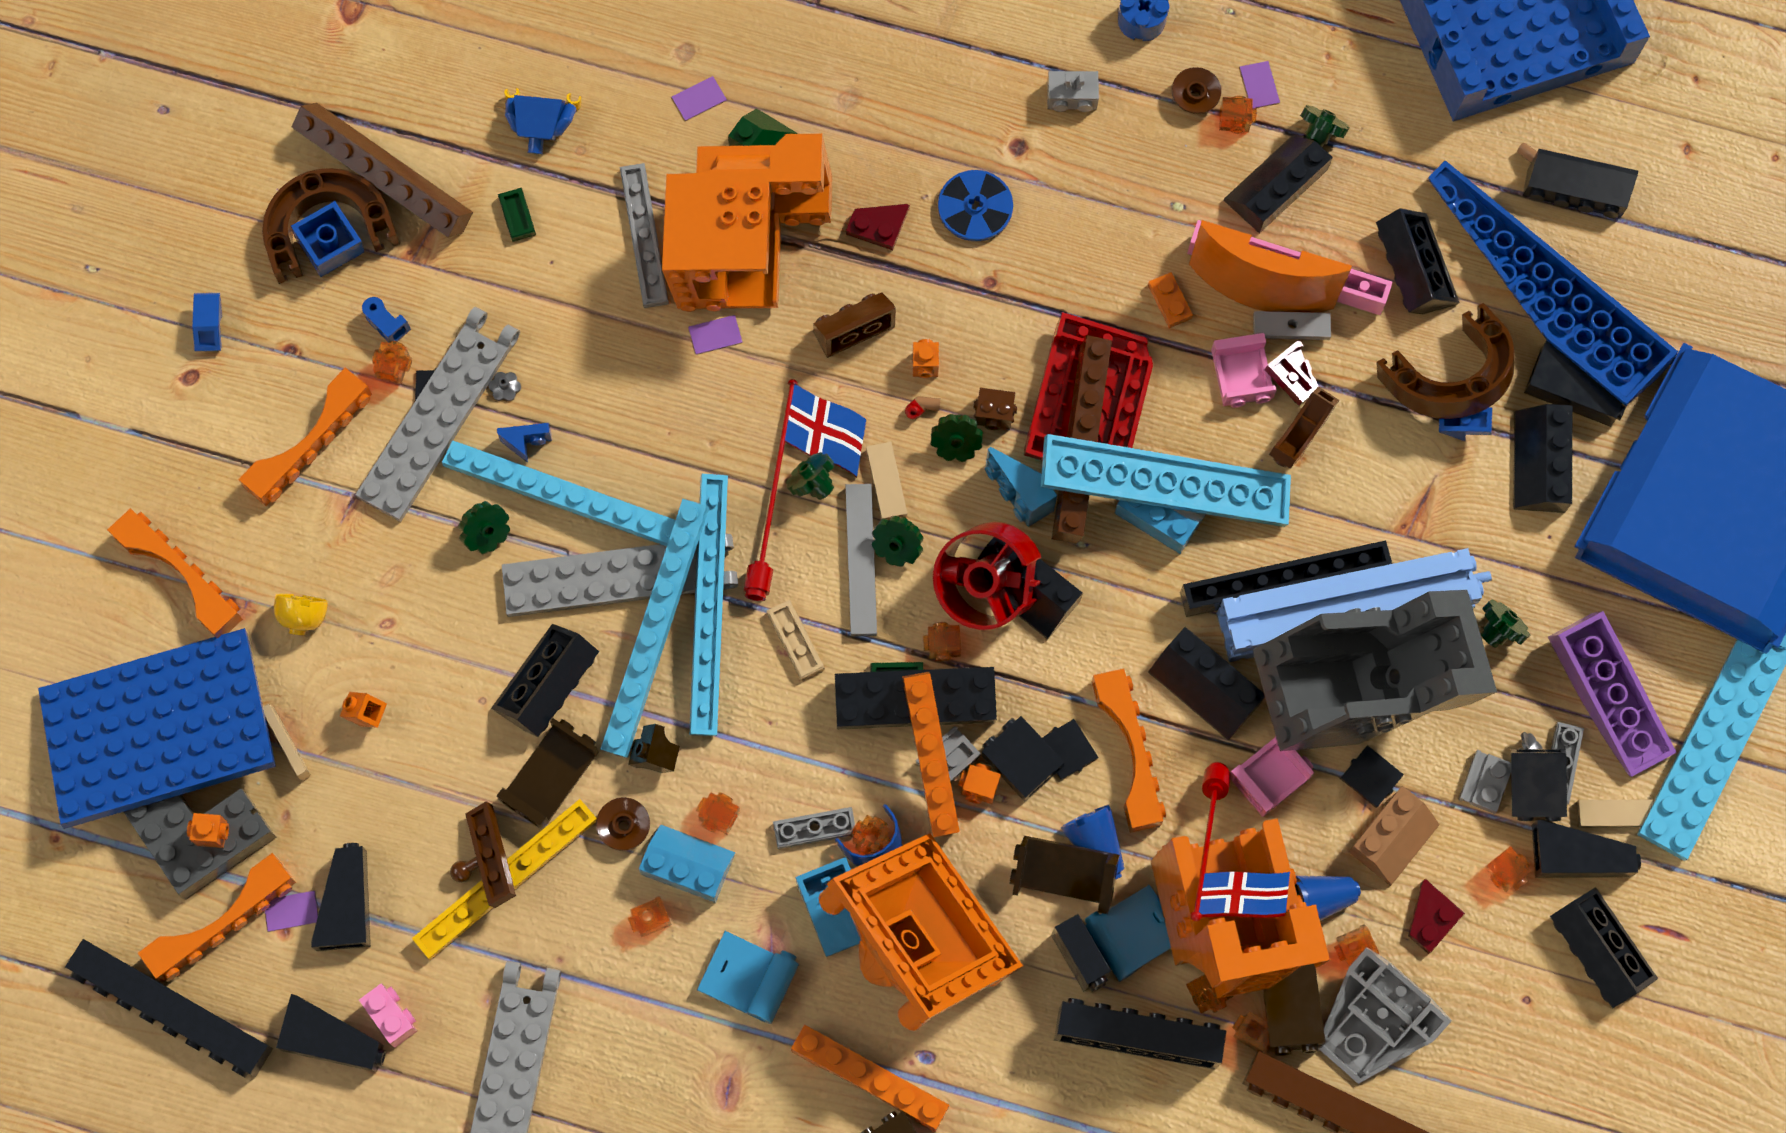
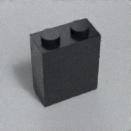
[982,716,1065,802]
[1511,749,1567,821]
[1051,914,1111,992]

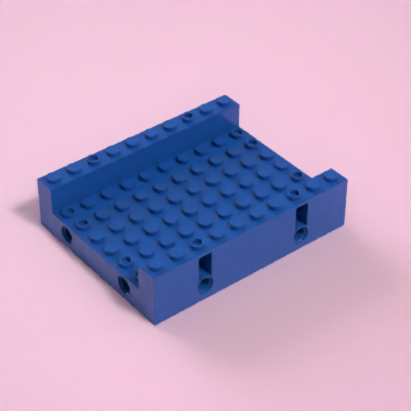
[1400,0,1650,121]

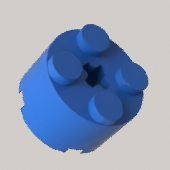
[1118,0,1170,41]

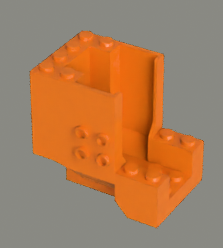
[662,133,832,312]
[1151,818,1330,999]

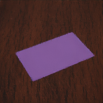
[1240,61,1280,108]
[672,76,727,121]
[688,315,742,354]
[265,891,318,931]

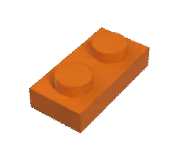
[1148,272,1193,328]

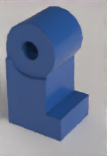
[362,297,411,346]

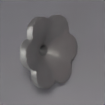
[489,372,521,401]
[1519,732,1543,749]

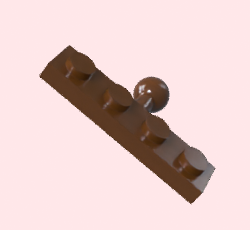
[450,801,516,908]

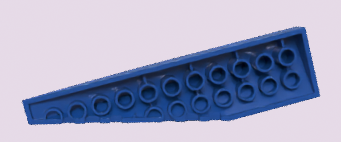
[1428,160,1678,406]

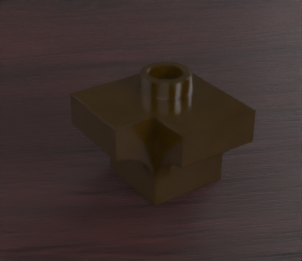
[628,724,680,773]

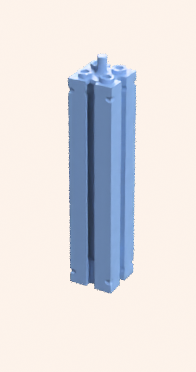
[1217,548,1492,662]

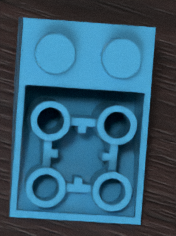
[985,447,1057,527]
[795,857,861,957]

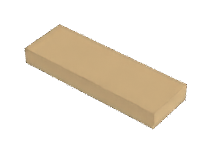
[866,442,908,520]
[766,600,825,681]
[263,704,311,781]
[1577,800,1655,828]

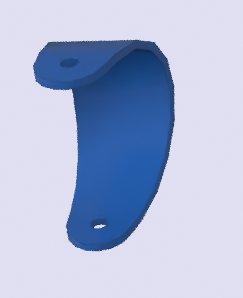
[835,804,902,866]

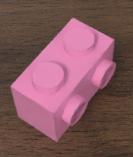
[359,983,417,1048]

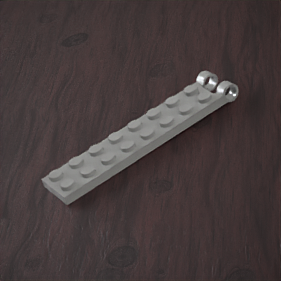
[355,307,520,522]
[502,534,738,617]
[470,961,561,1133]

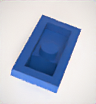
[1439,407,1493,441]
[497,423,552,462]

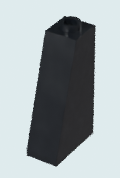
[1524,340,1626,427]
[1532,820,1641,878]
[311,843,371,951]
[276,994,386,1072]

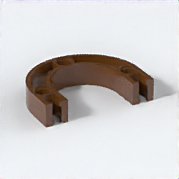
[262,168,400,284]
[1376,303,1514,419]

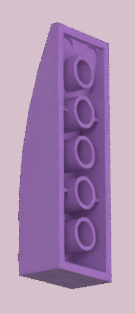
[1548,611,1677,777]

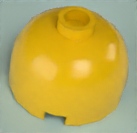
[274,593,328,635]

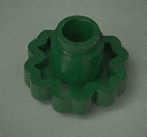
[1300,105,1350,148]
[930,414,983,462]
[786,452,834,500]
[458,501,510,554]
[871,516,924,567]
[1481,599,1530,648]

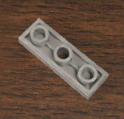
[1253,311,1331,340]
[1551,722,1584,805]
[773,807,857,849]

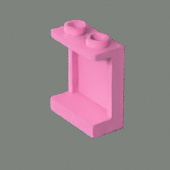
[1211,333,1276,408]
[1230,736,1314,817]

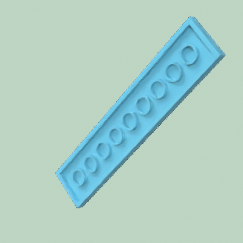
[1041,434,1291,527]
[1637,634,1786,861]

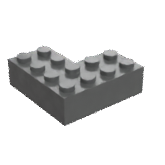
[124,789,277,900]

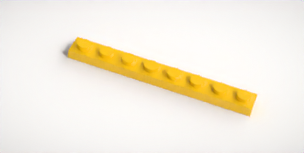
[412,799,597,960]

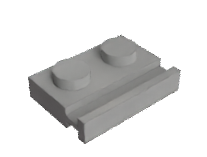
[916,726,981,782]
[1458,749,1511,814]

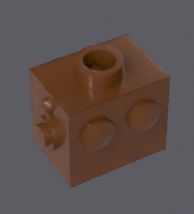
[973,388,1017,430]

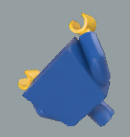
[504,88,581,154]

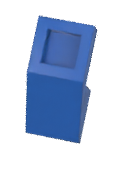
[192,293,222,351]

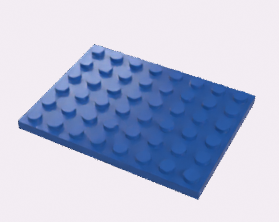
[38,628,276,829]

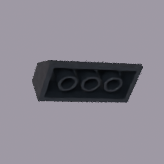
[1224,135,1333,234]
[1523,149,1638,218]
[1376,208,1460,314]
[1513,404,1573,513]
[977,537,1083,640]
[491,624,600,737]
[1148,627,1265,741]
[1550,887,1658,1008]

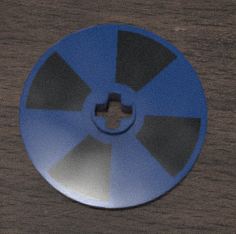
[938,170,1013,241]

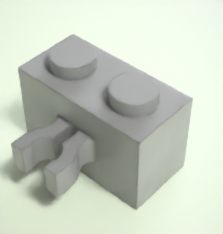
[1047,71,1099,112]

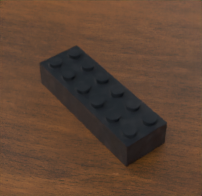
[835,667,997,730]
[1054,998,1227,1069]

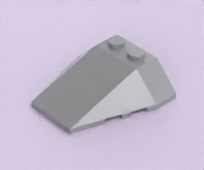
[1319,947,1452,1084]

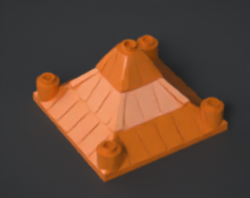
[819,833,1023,1031]

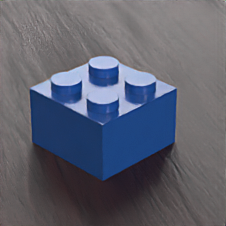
[291,201,364,277]

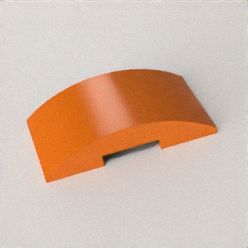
[1189,220,1352,313]

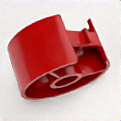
[933,522,1041,630]

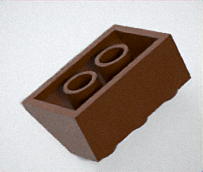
[813,292,896,358]

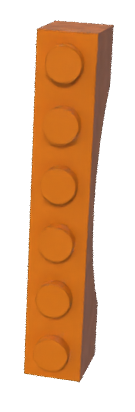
[238,367,372,506]
[107,508,243,638]
[1091,669,1166,833]
[902,672,960,837]
[138,853,296,983]
[791,1024,949,1132]

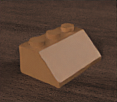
[1349,786,1440,886]

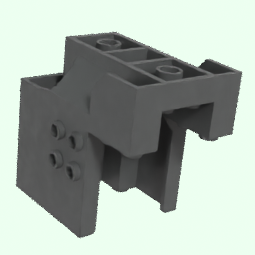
[1253,590,1497,751]

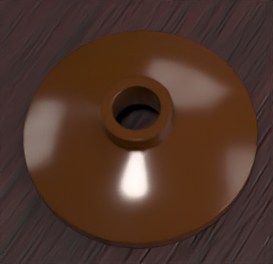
[1172,67,1221,114]
[596,797,650,851]

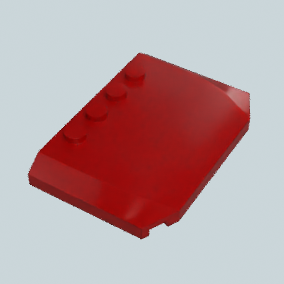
[1024,312,1153,461]

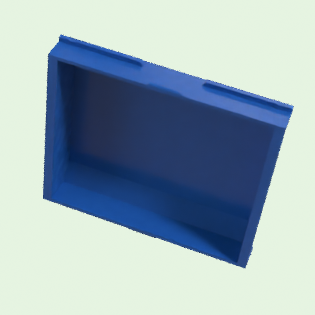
[1574,343,1786,654]

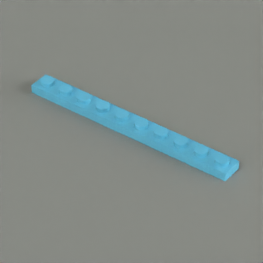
[442,440,675,546]
[689,474,728,736]
[601,499,709,758]

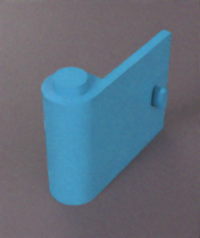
[1084,885,1171,982]
[697,931,799,1024]

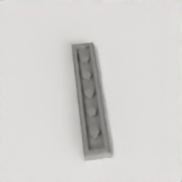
[620,163,669,308]
[845,484,877,637]

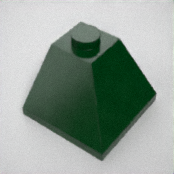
[728,109,798,146]

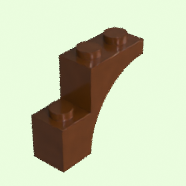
[1269,386,1339,469]

